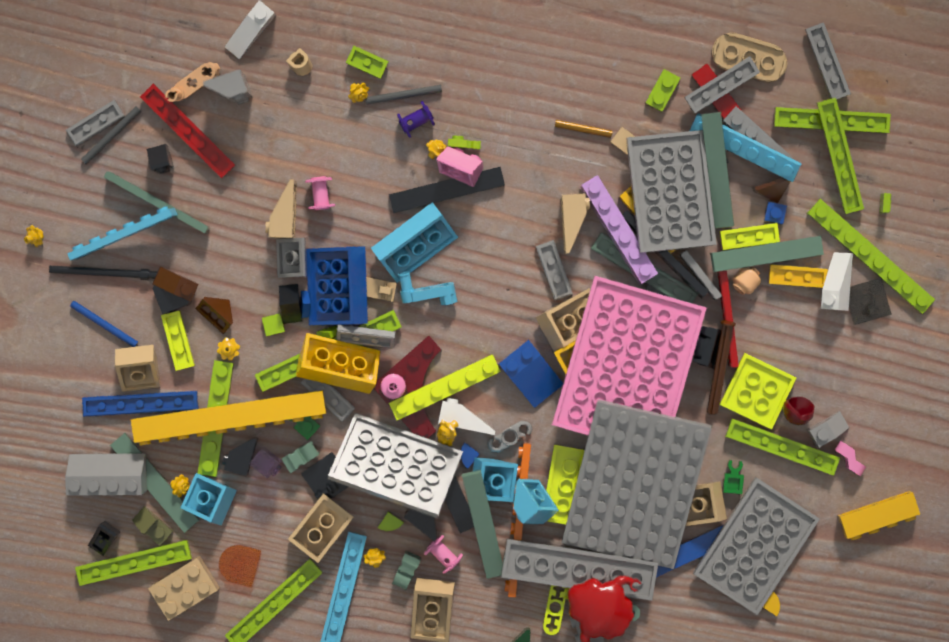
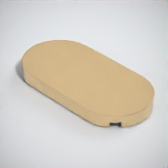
[712,33,787,82]

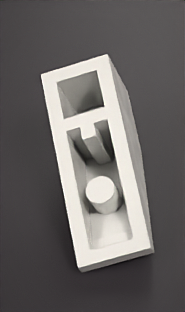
[225,0,276,59]
[821,252,853,311]
[438,398,495,435]

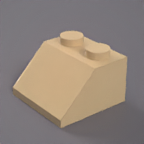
[115,345,160,392]

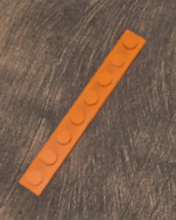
[505,443,531,598]

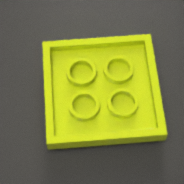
[720,353,796,429]

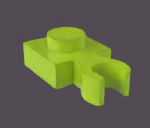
[448,135,481,150]

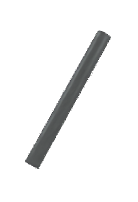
[366,85,442,105]
[81,106,141,164]

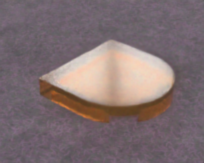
[219,545,262,588]

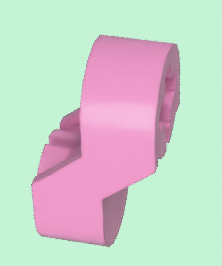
[835,441,866,476]

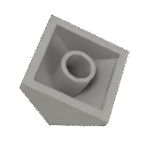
[276,238,307,278]

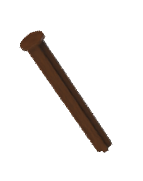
[707,320,736,415]

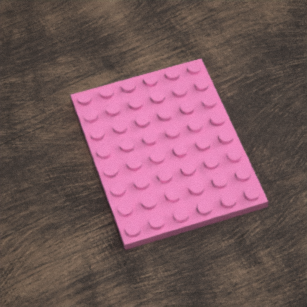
[552,276,706,435]

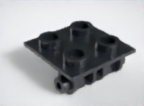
[301,452,349,500]

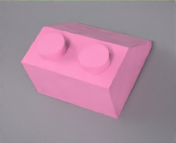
[436,147,484,187]

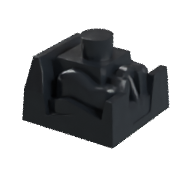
[693,326,721,369]

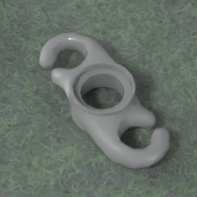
[488,421,532,453]

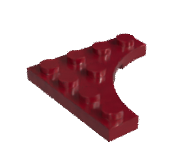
[374,336,442,439]

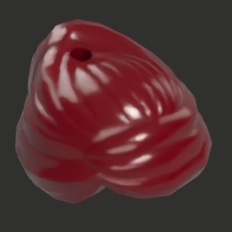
[783,396,815,425]

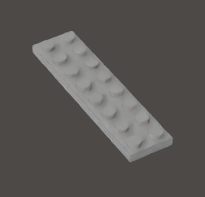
[501,539,658,601]

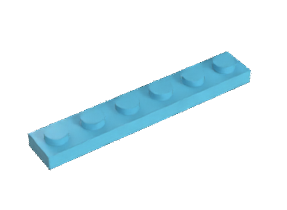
[690,113,802,182]
[67,206,178,261]
[320,531,367,642]

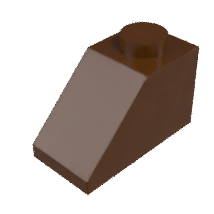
[152,267,199,302]

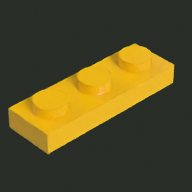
[768,265,828,288]

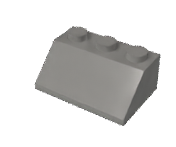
[203,69,252,105]

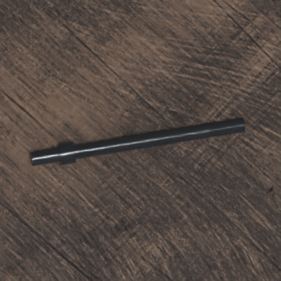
[49,265,158,280]

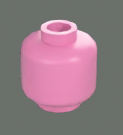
[381,374,406,399]

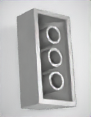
[65,453,147,496]

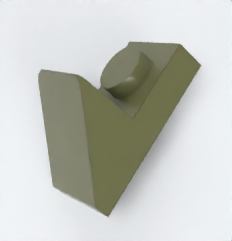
[132,506,173,546]

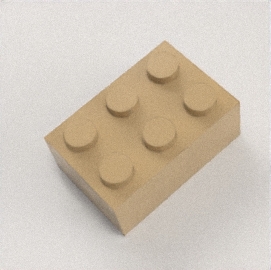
[148,555,220,621]

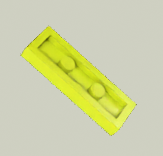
[720,223,780,250]
[161,310,195,371]

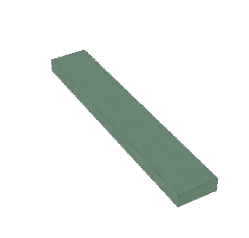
[701,112,734,228]
[104,171,210,234]
[591,233,697,303]
[710,236,824,272]
[110,433,199,533]
[462,470,503,579]

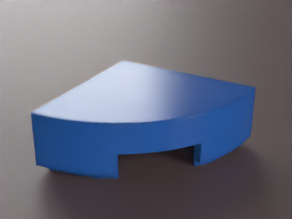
[301,291,311,318]
[461,442,480,469]

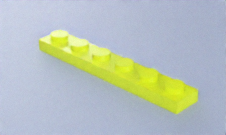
[388,354,501,421]

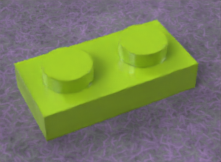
[346,45,389,79]
[645,69,680,112]

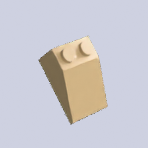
[266,179,297,239]
[561,194,590,254]
[536,288,590,351]
[686,481,727,526]
[288,493,354,563]
[411,578,455,642]

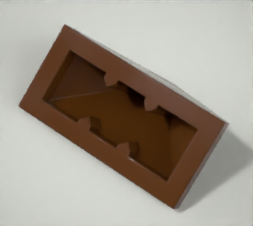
[752,178,791,204]
[195,297,233,334]

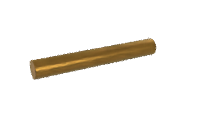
[555,119,612,138]

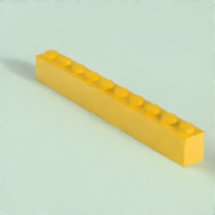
[131,390,327,445]

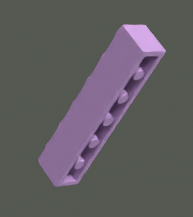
[579,175,658,285]

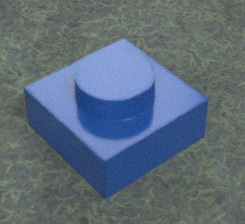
[764,202,787,224]

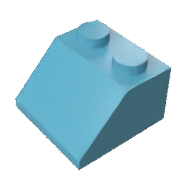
[473,458,518,502]
[181,473,237,526]
[513,479,559,524]

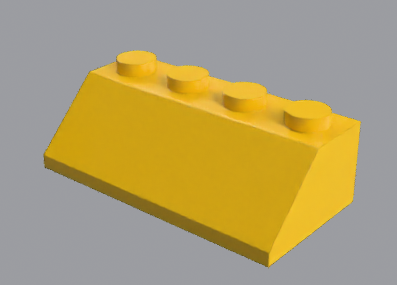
[296,333,380,394]

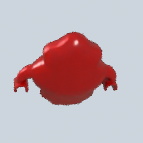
[567,576,641,642]

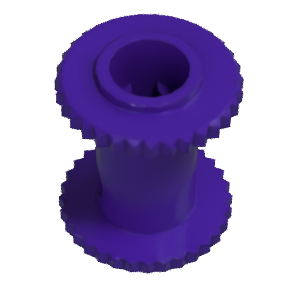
[397,101,435,138]

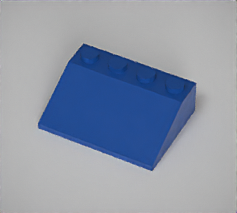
[306,247,368,325]

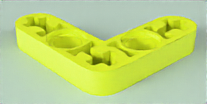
[543,585,570,635]

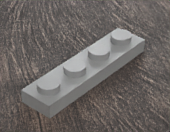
[805,22,851,99]
[684,56,760,114]
[723,106,793,158]

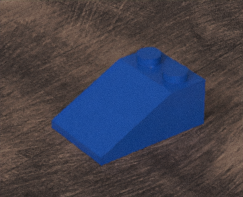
[498,340,563,408]

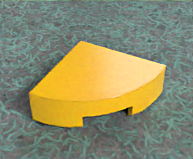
[763,592,780,616]

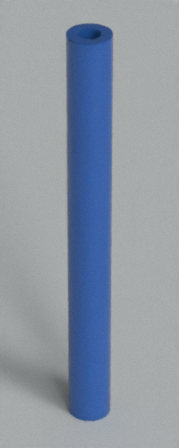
[70,301,138,347]

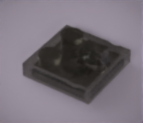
[849,278,892,325]

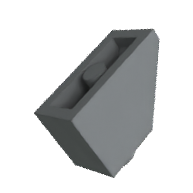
[806,411,849,447]

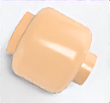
[732,266,761,295]

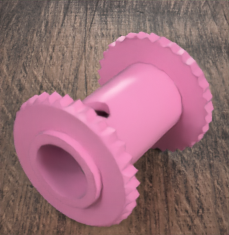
[305,176,335,210]
[424,535,463,574]

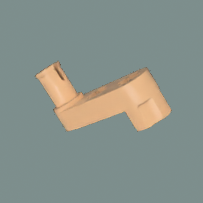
[165,62,220,102]

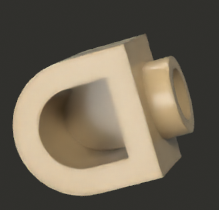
[286,48,313,76]

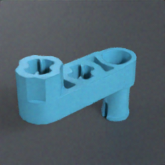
[398,272,458,305]

